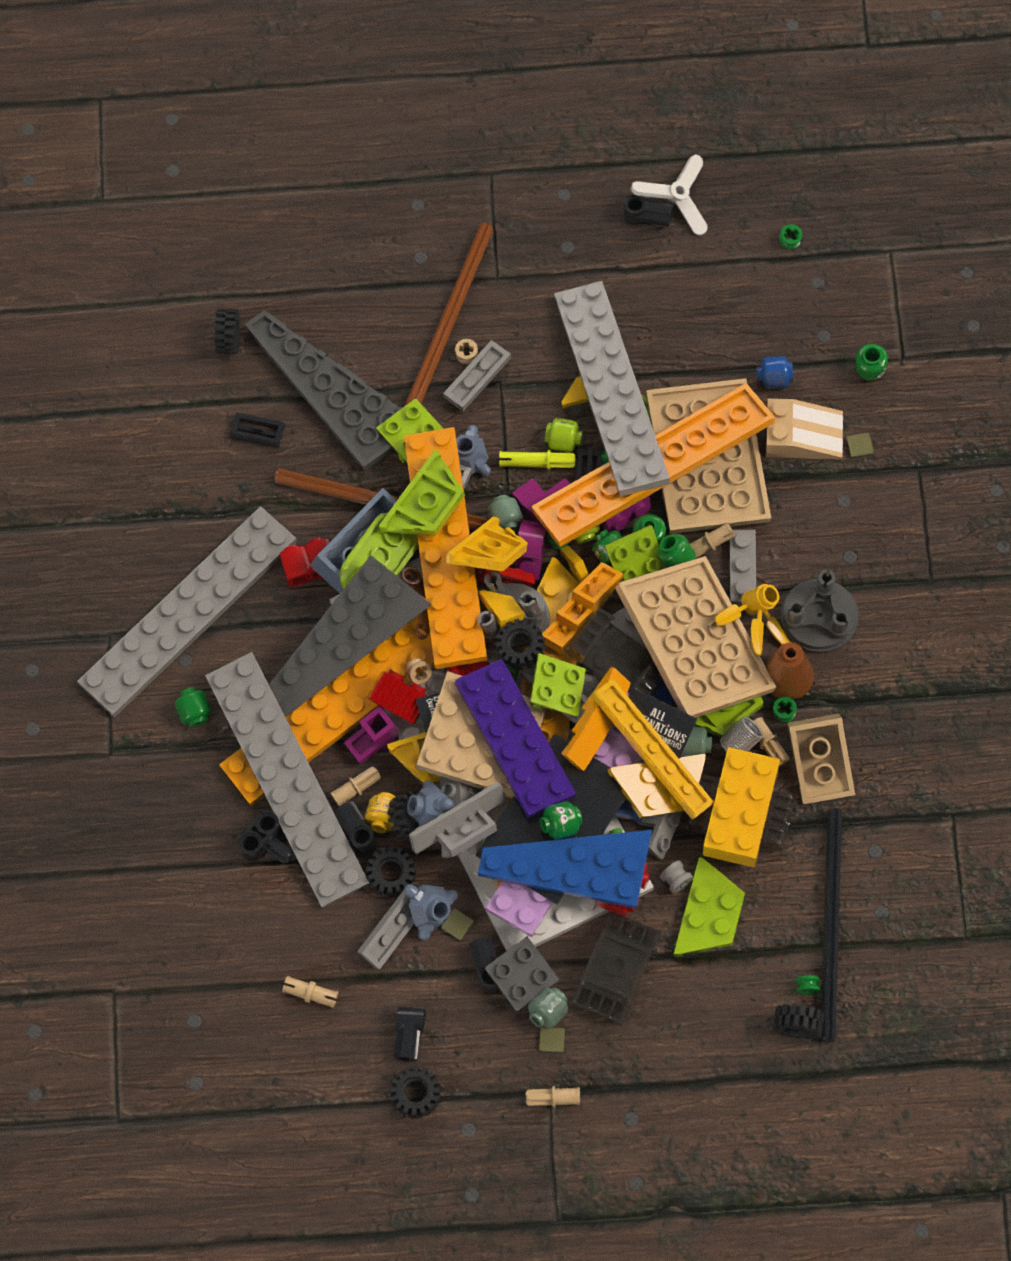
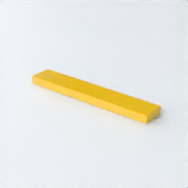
[591,679,714,820]

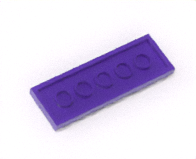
[455,659,576,818]

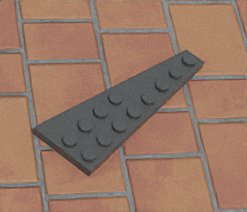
[245,310,402,471]
[269,555,432,717]

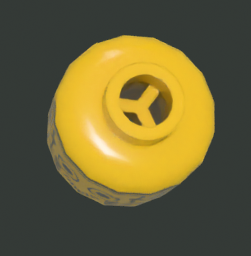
[365,792,395,833]

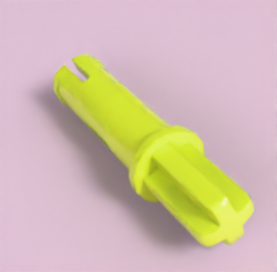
[499,450,575,470]

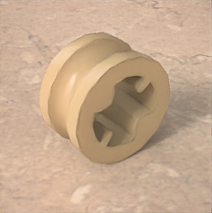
[455,339,478,364]
[405,658,432,684]

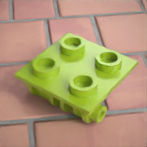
[376,398,443,463]
[604,525,667,583]
[530,653,586,718]

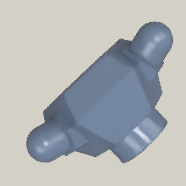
[456,425,491,477]
[407,780,453,827]
[404,884,458,941]

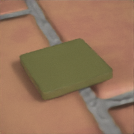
[847,433,874,458]
[441,909,474,940]
[539,1027,565,1053]

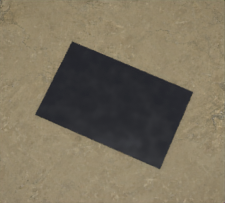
[475,734,626,905]

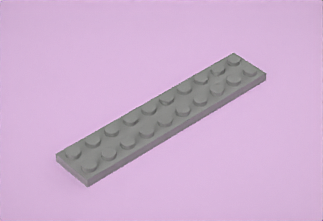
[554,281,670,497]
[77,506,297,718]
[205,652,370,908]

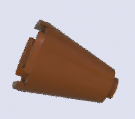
[764,642,814,699]

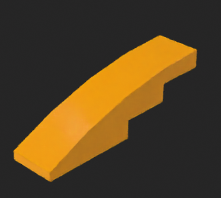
[542,562,623,654]
[561,667,631,771]

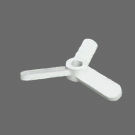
[631,155,707,236]

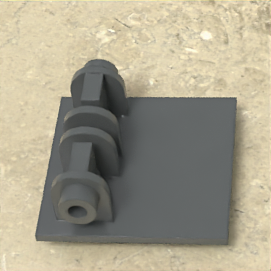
[485,936,559,1012]

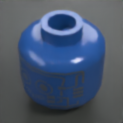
[756,356,793,390]

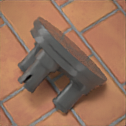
[780,570,858,654]
[478,571,550,654]

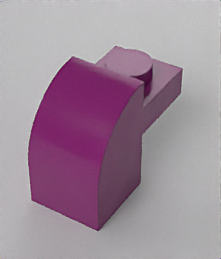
[512,478,570,522]
[514,520,547,581]
[344,706,400,765]

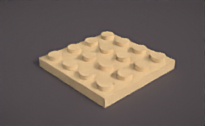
[416,671,546,799]

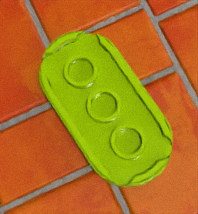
[339,513,418,589]

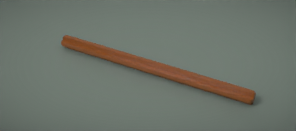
[404,222,493,407]
[274,469,489,531]

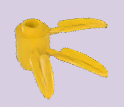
[715,584,793,656]

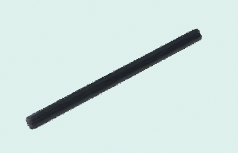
[821,808,842,1042]

